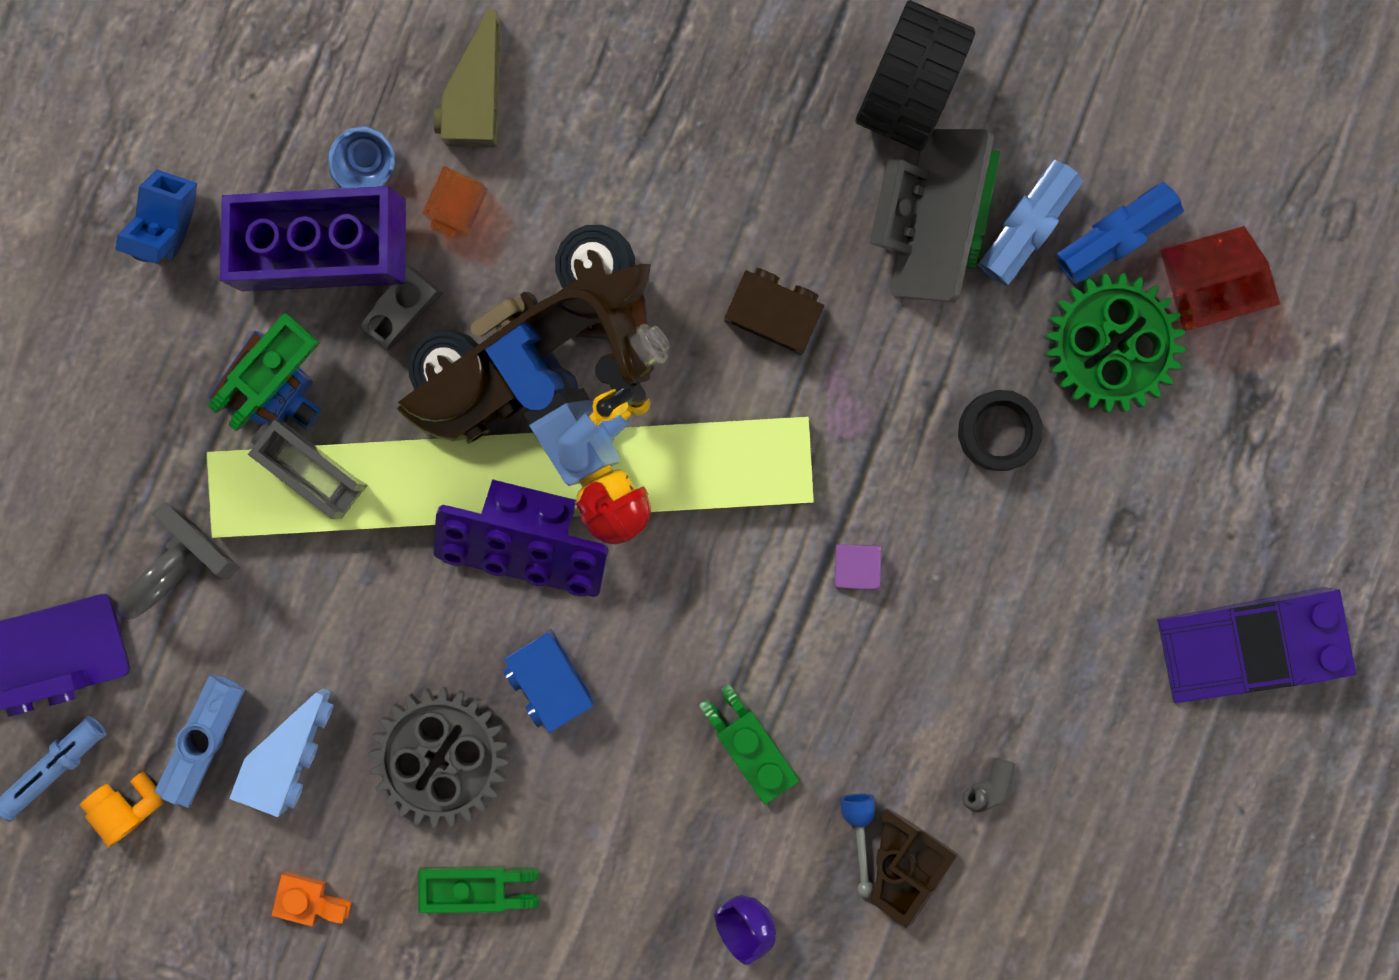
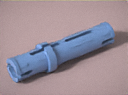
[0,716,107,822]

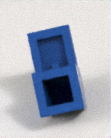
[115,169,197,264]

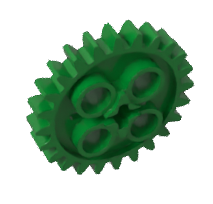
[1043,273,1186,413]

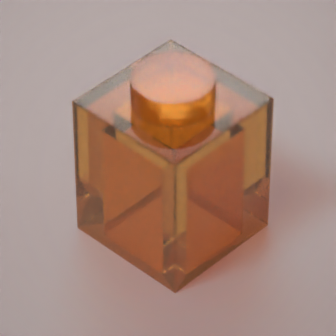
[423,166,488,238]

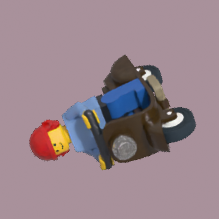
[397,225,670,545]

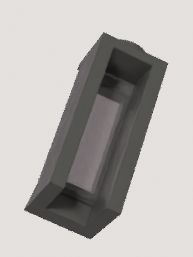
[248,420,367,519]

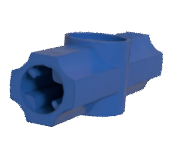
[1055,181,1185,285]

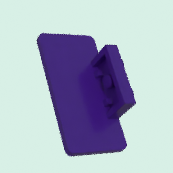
[433,479,608,597]
[0,594,130,717]

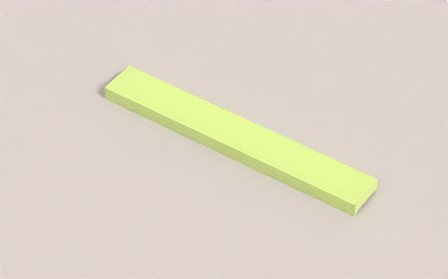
[207,417,814,538]

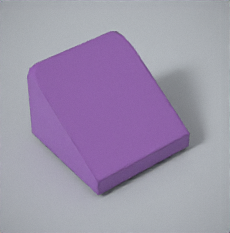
[835,544,881,589]

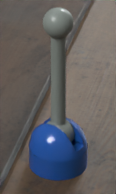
[840,793,875,898]

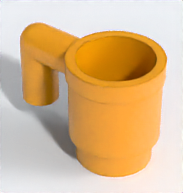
[79,771,164,848]

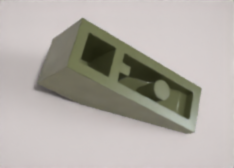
[434,9,500,147]

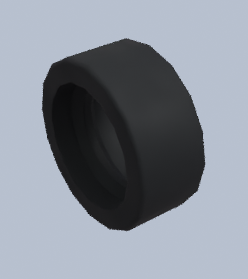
[958,390,1043,471]

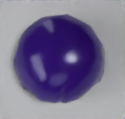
[714,895,776,965]

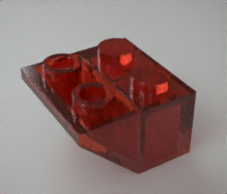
[1160,226,1280,332]

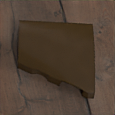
[871,808,959,928]

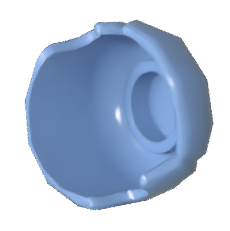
[328,125,396,188]

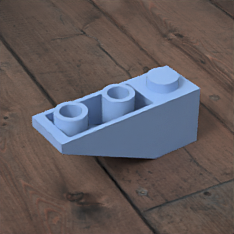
[229,688,333,817]

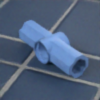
[977,160,1084,286]
[154,674,246,808]

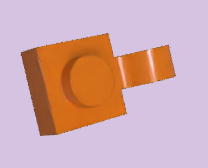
[271,871,352,926]

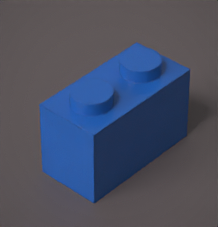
[503,629,595,733]

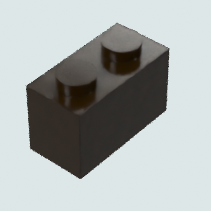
[724,268,825,355]

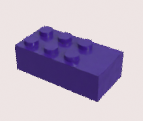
[220,186,406,291]

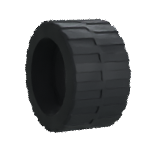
[855,0,976,151]

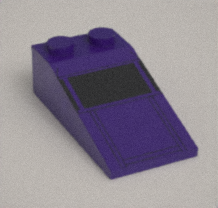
[1157,587,1356,703]

